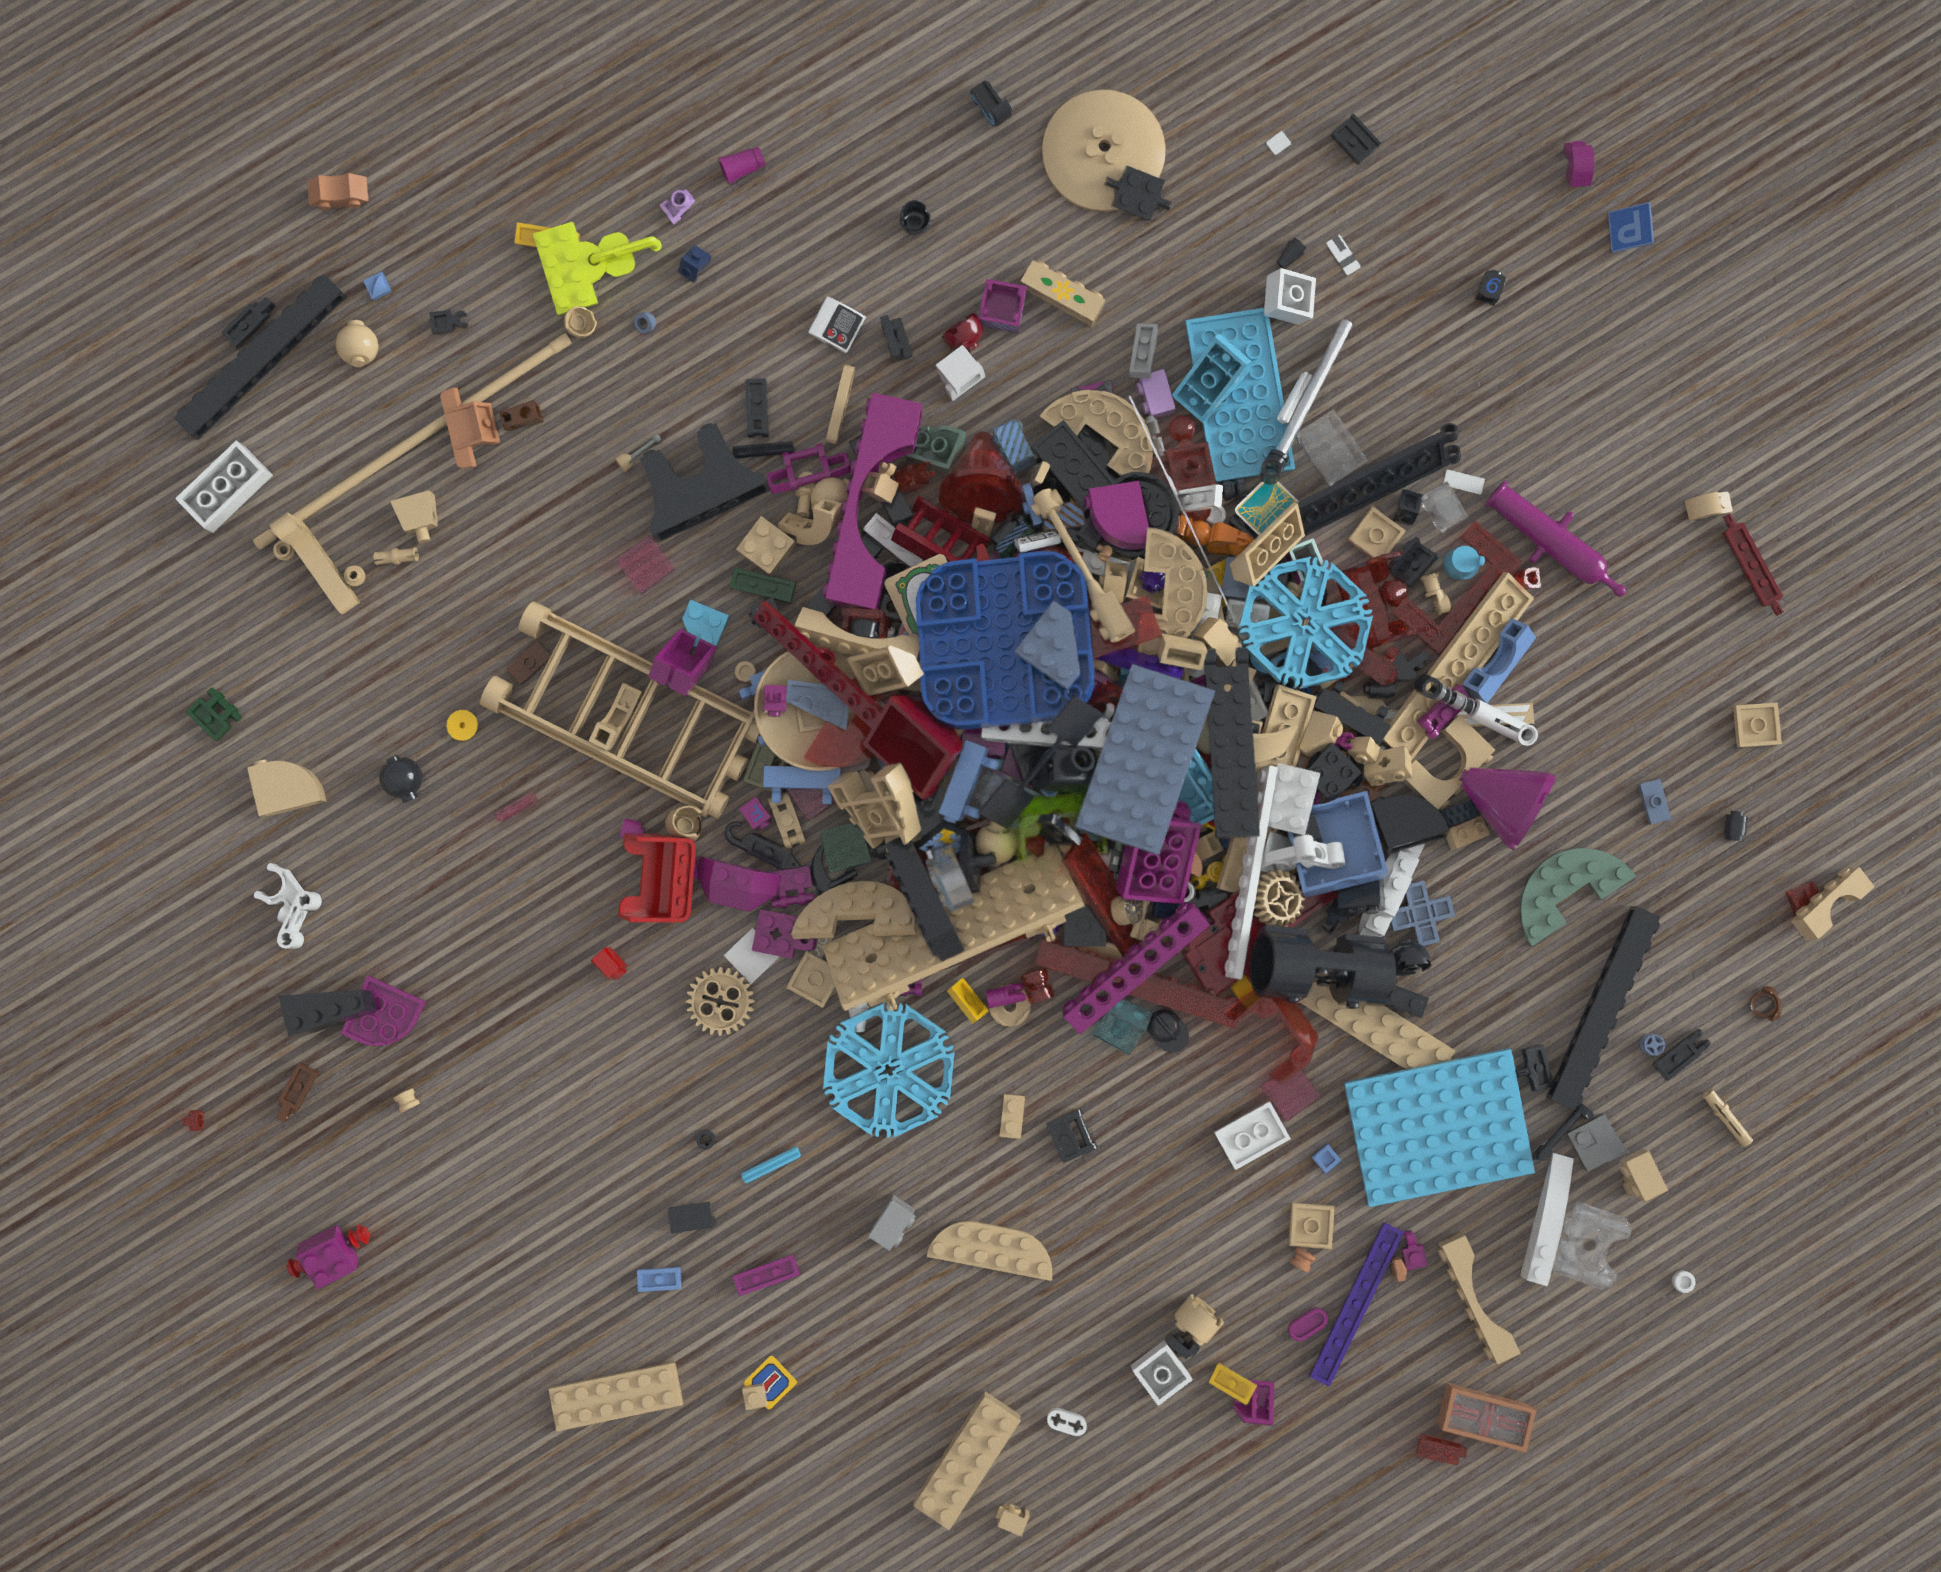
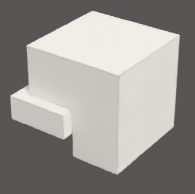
[936,345,986,401]

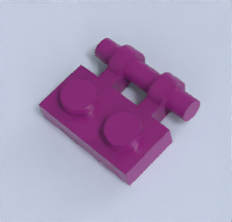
[771,866,814,908]

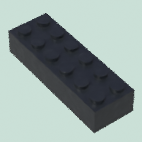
[885,837,965,962]

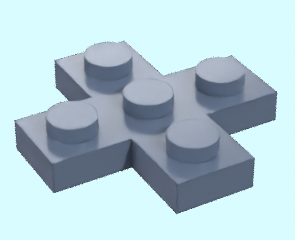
[1390,880,1455,946]

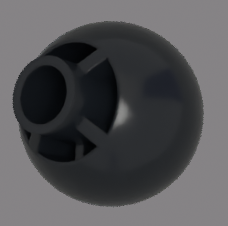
[379,755,423,803]

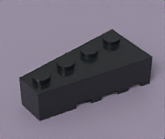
[278,990,377,1037]

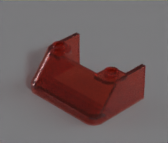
[1337,551,1427,651]
[1224,990,1319,1085]

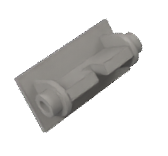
[1144,416,1166,460]

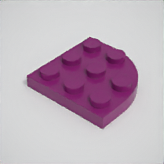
[340,975,427,1046]

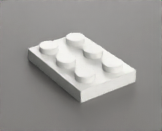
[1268,763,1320,835]
[1214,1101,1291,1170]

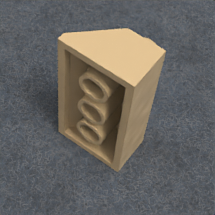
[1230,502,1305,587]

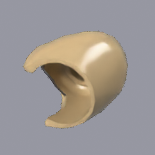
[665,805,702,841]

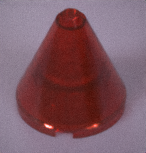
[939,431,1023,523]

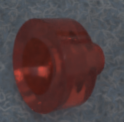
[182,1110,204,1132]

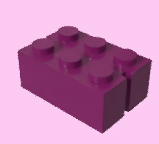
[648,628,717,696]

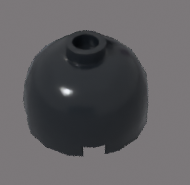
[1390,939,1432,976]

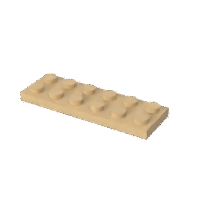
[548,1361,683,1432]

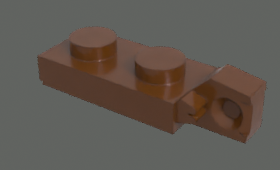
[276,1062,319,1122]

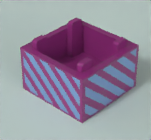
[978,279,1027,333]

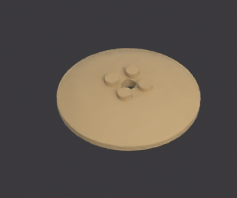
[1042,90,1165,212]
[754,644,881,771]

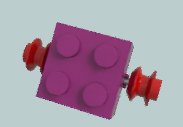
[287,1224,370,1289]

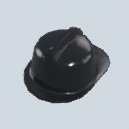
[1144,1005,1189,1052]

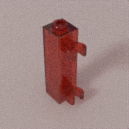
[1330,622,1400,685]

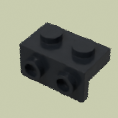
[1389,537,1438,589]

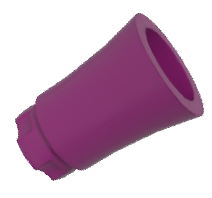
[718,147,765,185]

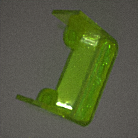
[1016,793,1108,862]

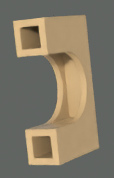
[1402,715,1495,810]

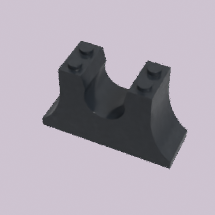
[639,423,770,543]

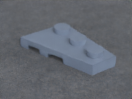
[786,680,849,730]

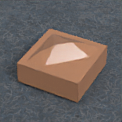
[1390,1256,1407,1282]

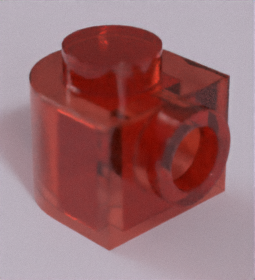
[1513,567,1541,590]

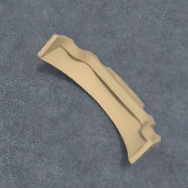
[1180,667,1298,764]

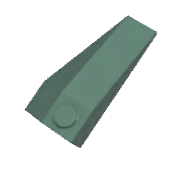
[903,425,966,478]

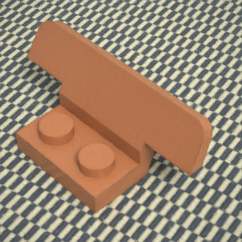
[440,388,500,469]

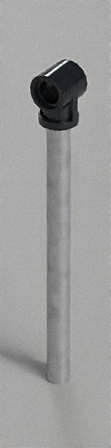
[1260,319,1353,485]

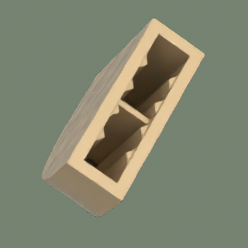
[247,760,327,817]

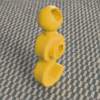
[1190,853,1227,890]

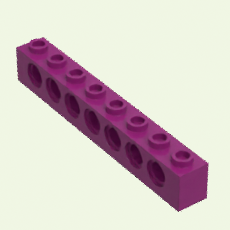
[1062,901,1210,1035]

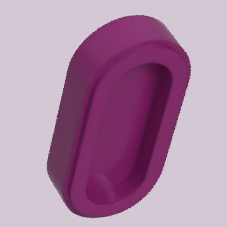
[1288,1307,1328,1342]

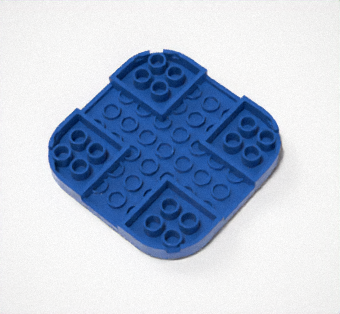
[916,551,1095,730]

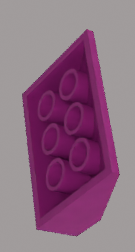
[1116,816,1202,904]

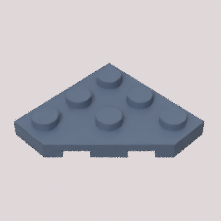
[1015,601,1080,690]

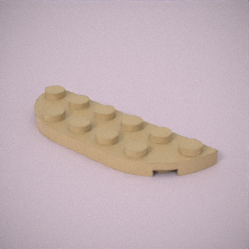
[926,1221,1052,1281]

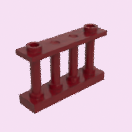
[891,496,990,562]

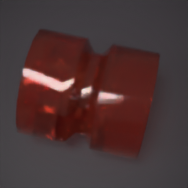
[1020,968,1055,1004]

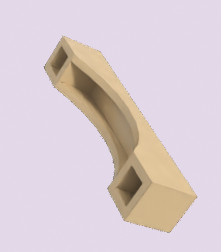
[794,607,920,663]
[1437,1232,1521,1365]

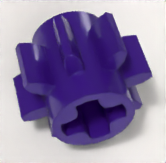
[1139,571,1165,593]

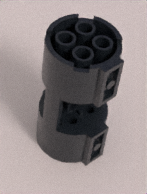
[1250,925,1396,1009]

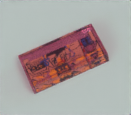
[494,793,538,822]

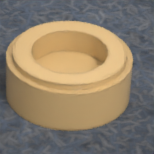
[735,661,757,683]

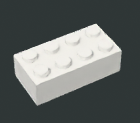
[175,441,273,533]

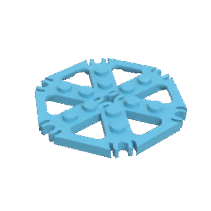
[1238,557,1373,689]
[823,1002,955,1138]

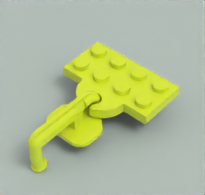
[533,222,661,316]

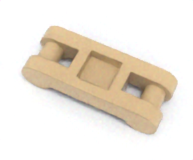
[768,791,806,849]

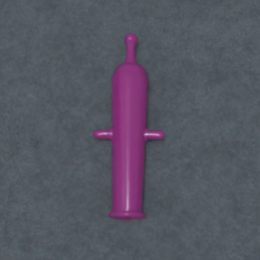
[1485,480,1626,597]

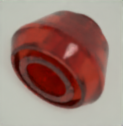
[1381,580,1408,607]

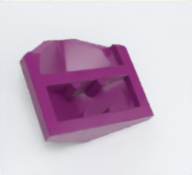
[1233,1380,1274,1426]

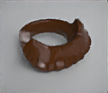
[1750,986,1782,1022]

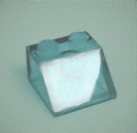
[1092,998,1153,1055]

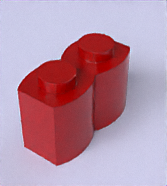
[591,947,628,980]

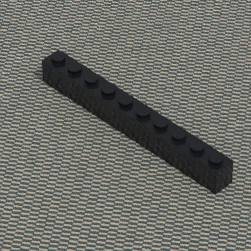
[174,274,347,440]
[1546,906,1660,1110]

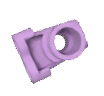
[660,189,695,224]

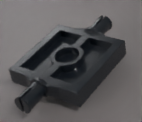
[1104,166,1172,221]

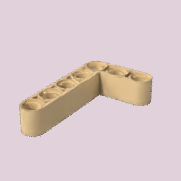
[270,513,360,615]

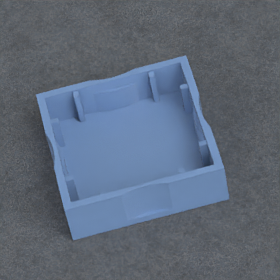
[1288,791,1389,898]

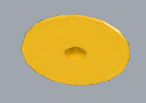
[446,710,478,741]

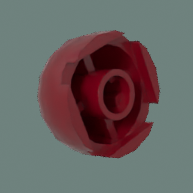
[941,312,983,352]

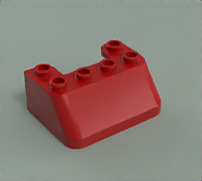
[618,833,696,922]

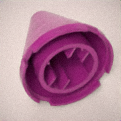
[1459,767,1556,850]

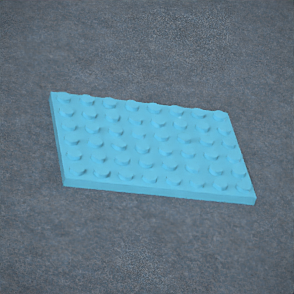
[1344,1048,1535,1207]

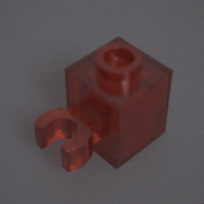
[893,462,935,492]

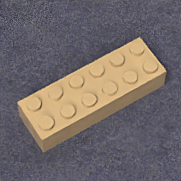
[913,1391,1021,1530]

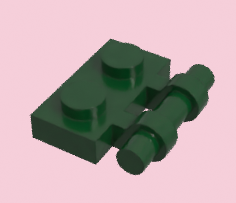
[186,687,242,742]

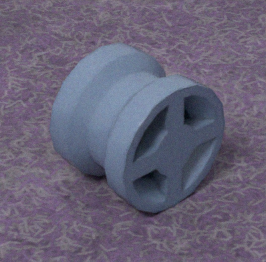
[1639,1033,1665,1056]

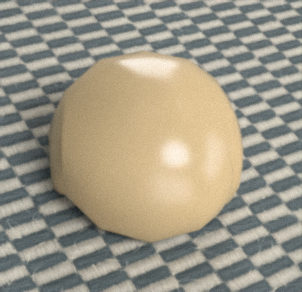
[564,306,597,338]

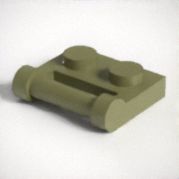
[743,742,788,792]

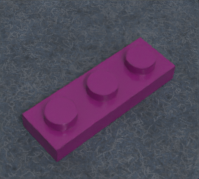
[732,1254,800,1297]

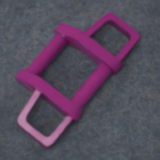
[766,443,851,494]

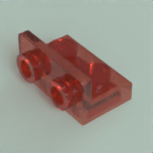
[1416,1434,1468,1465]

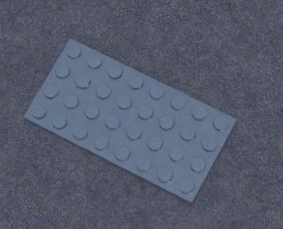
[1075,664,1215,855]

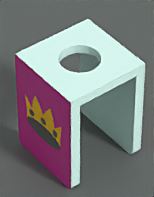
[1285,538,1324,586]

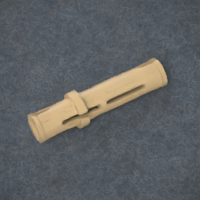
[1702,1089,1753,1147]

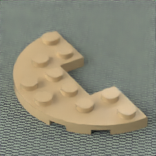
[1040,390,1153,476]
[1138,527,1207,655]
[791,881,917,939]

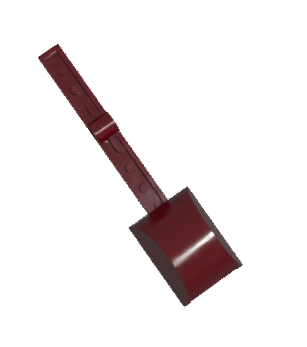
[753,601,962,800]

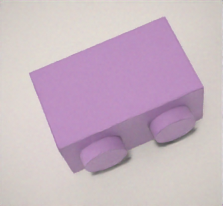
[1136,369,1176,419]

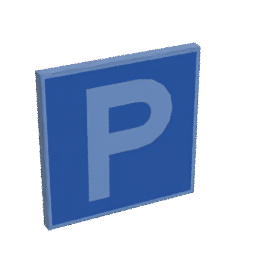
[1608,202,1654,253]

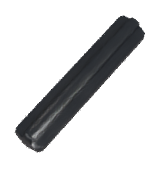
[732,441,794,458]

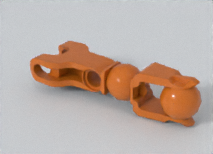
[1177,515,1254,557]

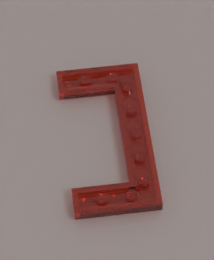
[1392,521,1522,655]

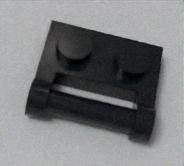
[1046,1108,1098,1163]

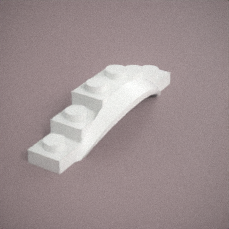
[1358,844,1425,937]

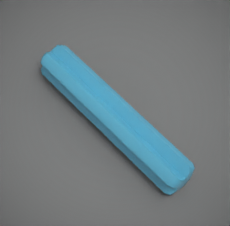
[741,1147,801,1183]

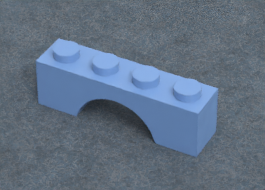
[1462,618,1536,703]

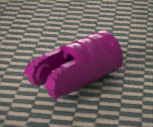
[985,983,1026,1009]

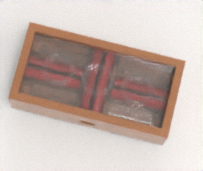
[1437,1383,1536,1452]

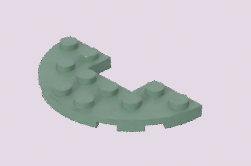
[1519,848,1636,946]

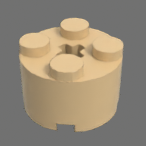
[1174,1294,1224,1346]

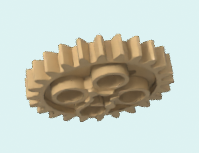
[686,967,755,1036]

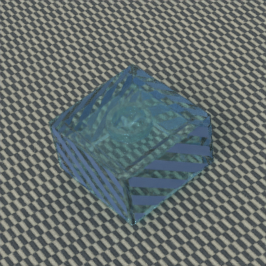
[992,418,1034,475]

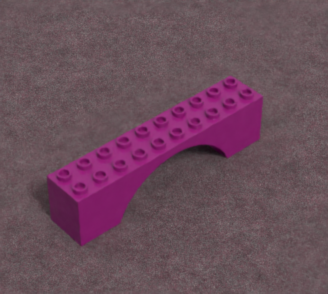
[823,392,923,615]

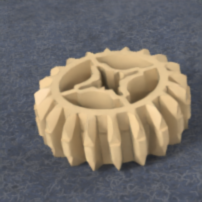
[1254,870,1305,927]

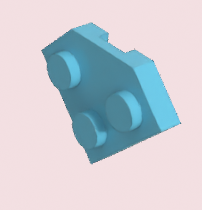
[682,600,730,647]

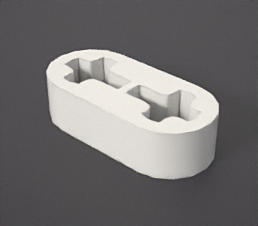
[1047,1408,1087,1436]

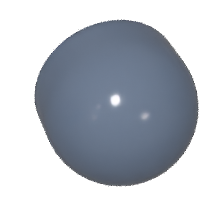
[634,312,656,334]

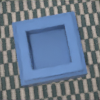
[1311,1143,1342,1174]

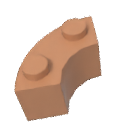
[307,173,368,211]

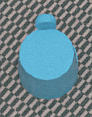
[1443,546,1485,580]

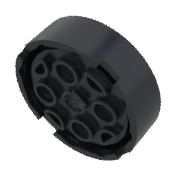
[1101,472,1181,560]

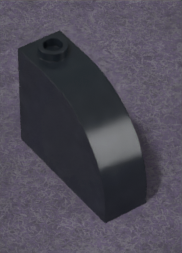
[1371,795,1449,855]

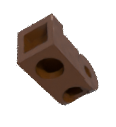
[500,400,544,431]

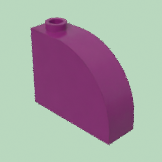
[1084,481,1149,550]

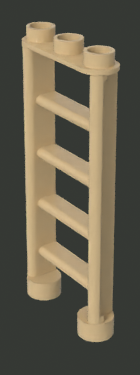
[480,601,761,819]

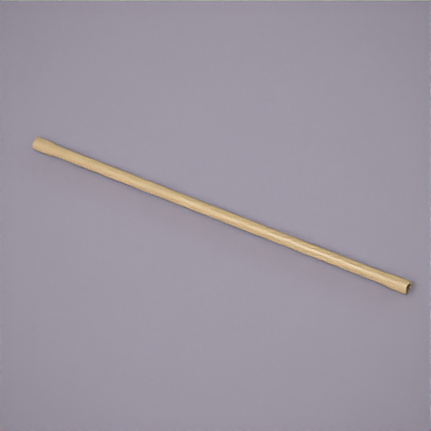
[253,333,572,550]

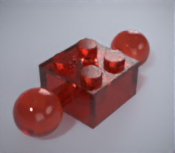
[1165,415,1216,522]

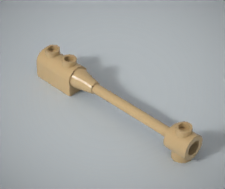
[1031,489,1136,642]

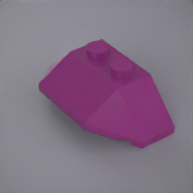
[697,856,781,912]

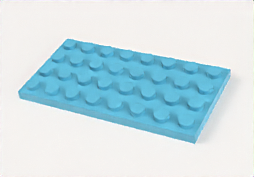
[1185,308,1295,483]

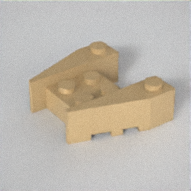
[828,763,921,848]

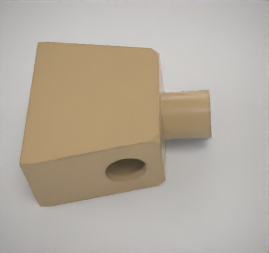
[391,490,438,543]

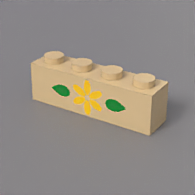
[1020,260,1105,327]

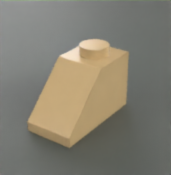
[1299,711,1343,757]

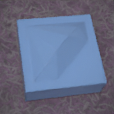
[363,272,392,301]

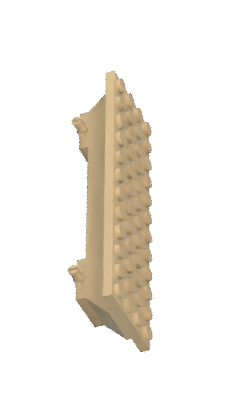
[822,845,1084,1011]

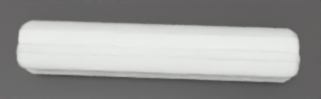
[1277,372,1312,424]

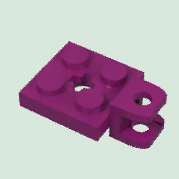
[752,909,818,959]

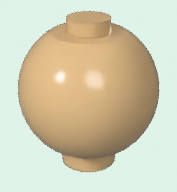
[335,320,378,367]
[811,477,849,517]
[975,820,1018,866]

